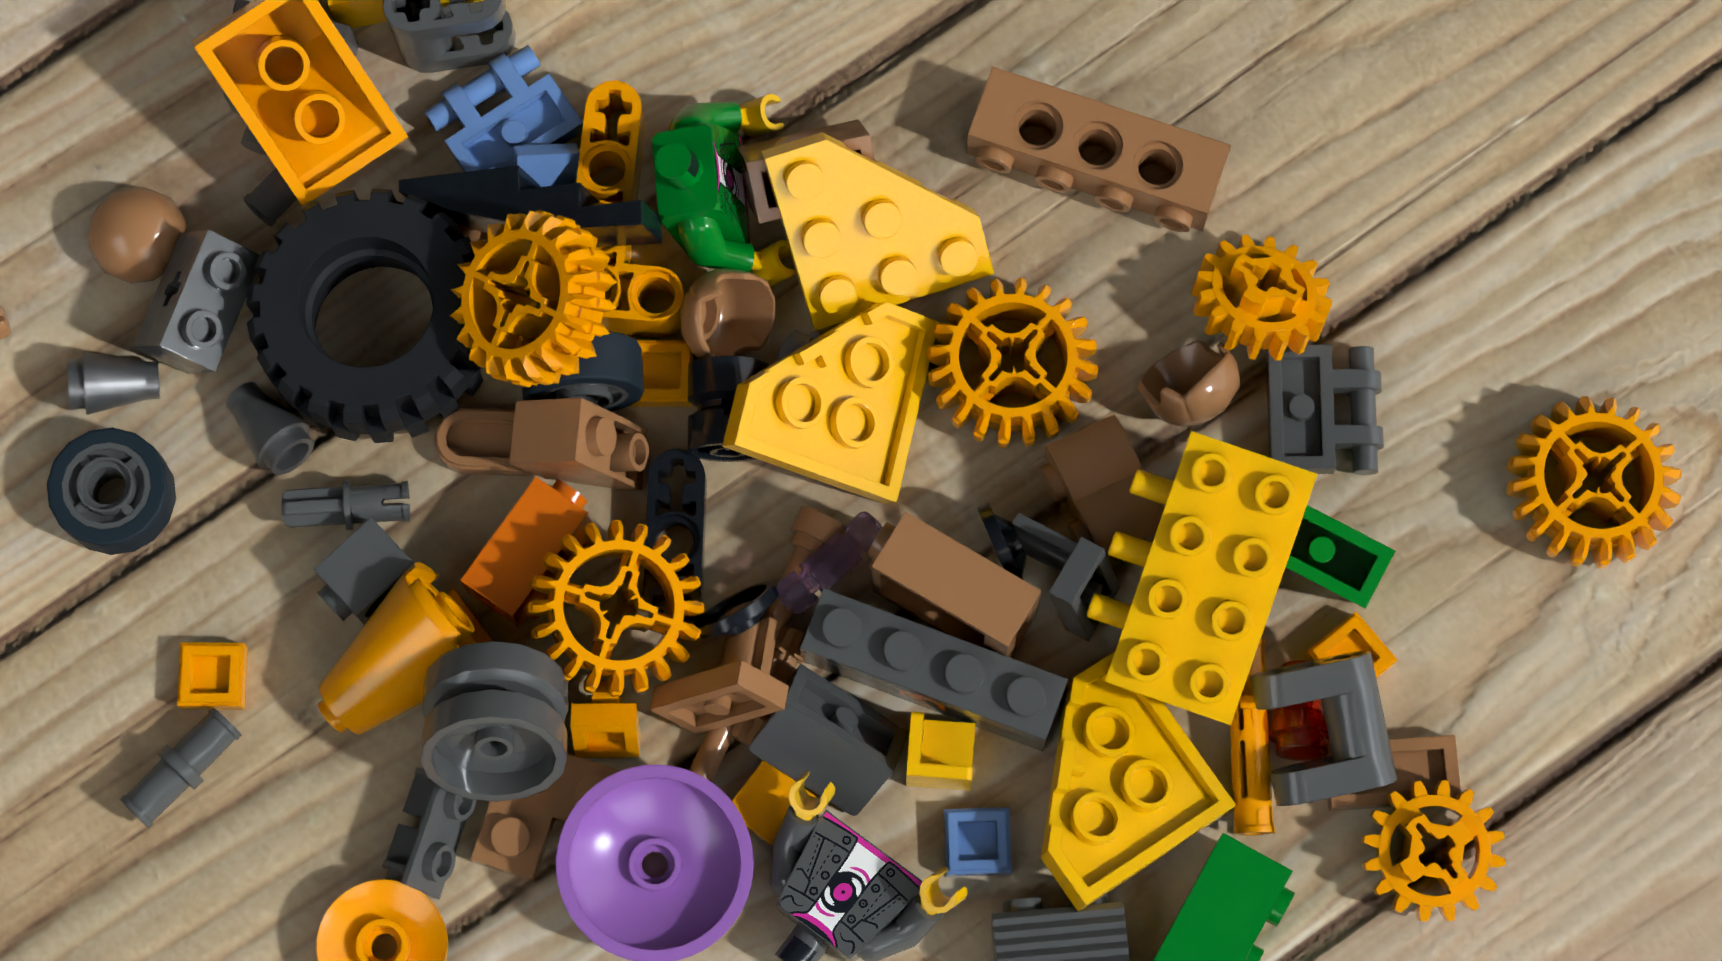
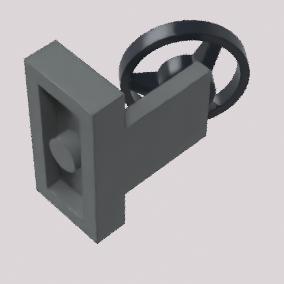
[977,502,1120,642]

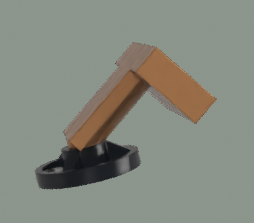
[650,581,789,735]

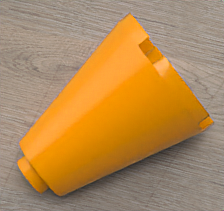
[318,562,493,735]

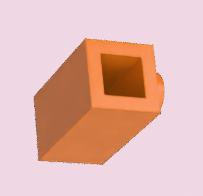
[460,477,592,628]

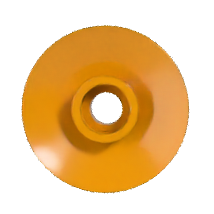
[316,879,448,961]

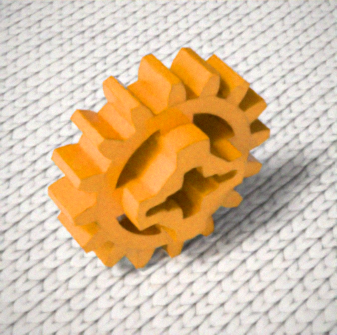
[1191,235,1332,361]
[1361,780,1506,922]

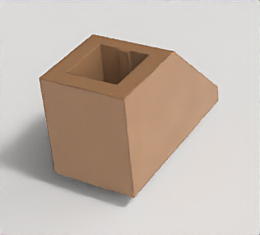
[509,398,649,491]

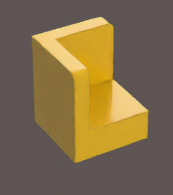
[906,711,976,791]

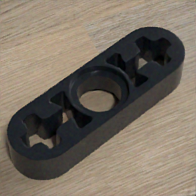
[643,449,707,625]

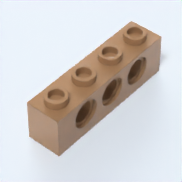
[967,66,1231,232]

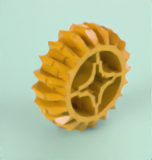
[450,210,617,387]
[927,277,1098,448]
[1505,396,1682,569]
[527,520,704,697]

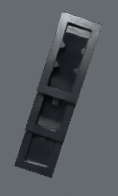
[399,165,662,247]

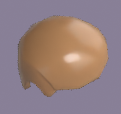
[88,187,188,284]
[680,268,775,358]
[1138,340,1240,426]

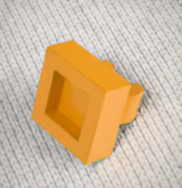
[570,681,641,758]

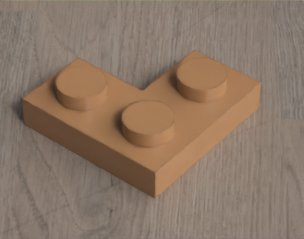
[470,754,621,882]

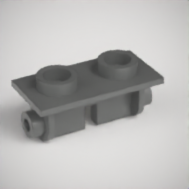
[382,767,477,899]

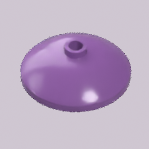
[556,764,754,961]

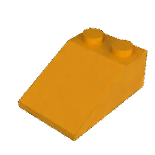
[192,0,408,207]

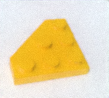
[761,132,994,330]
[722,302,939,504]
[1040,652,1236,912]

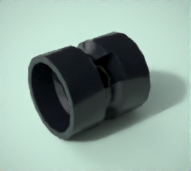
[688,356,770,462]

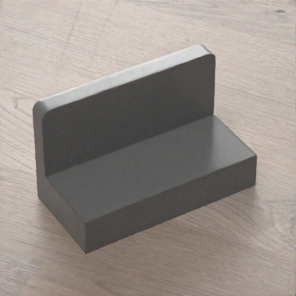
[749,664,909,816]

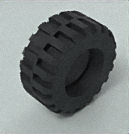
[246,188,484,443]

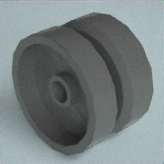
[420,641,568,802]

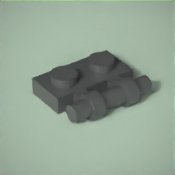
[1266,345,1384,475]

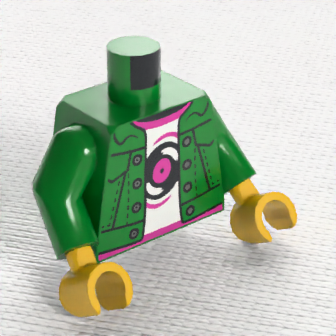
[652,94,797,286]

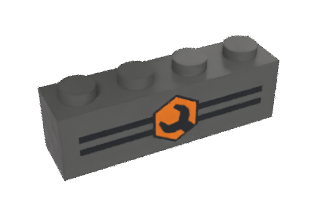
[800,588,1068,752]

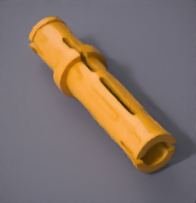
[1229,638,1276,836]

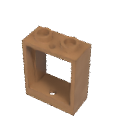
[867,511,1041,658]

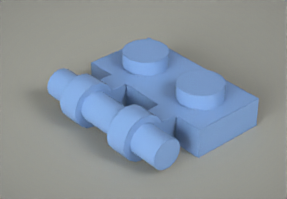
[423,45,583,172]

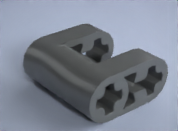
[383,0,516,73]
[1250,651,1397,806]

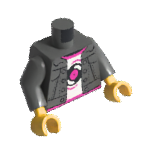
[770,771,968,961]

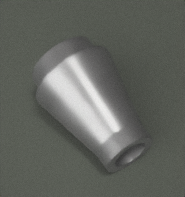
[67,352,160,415]
[226,382,314,475]

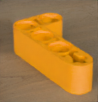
[576,80,685,338]

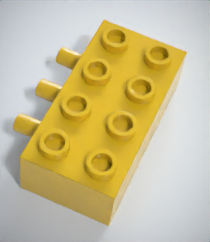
[1087,431,1318,725]

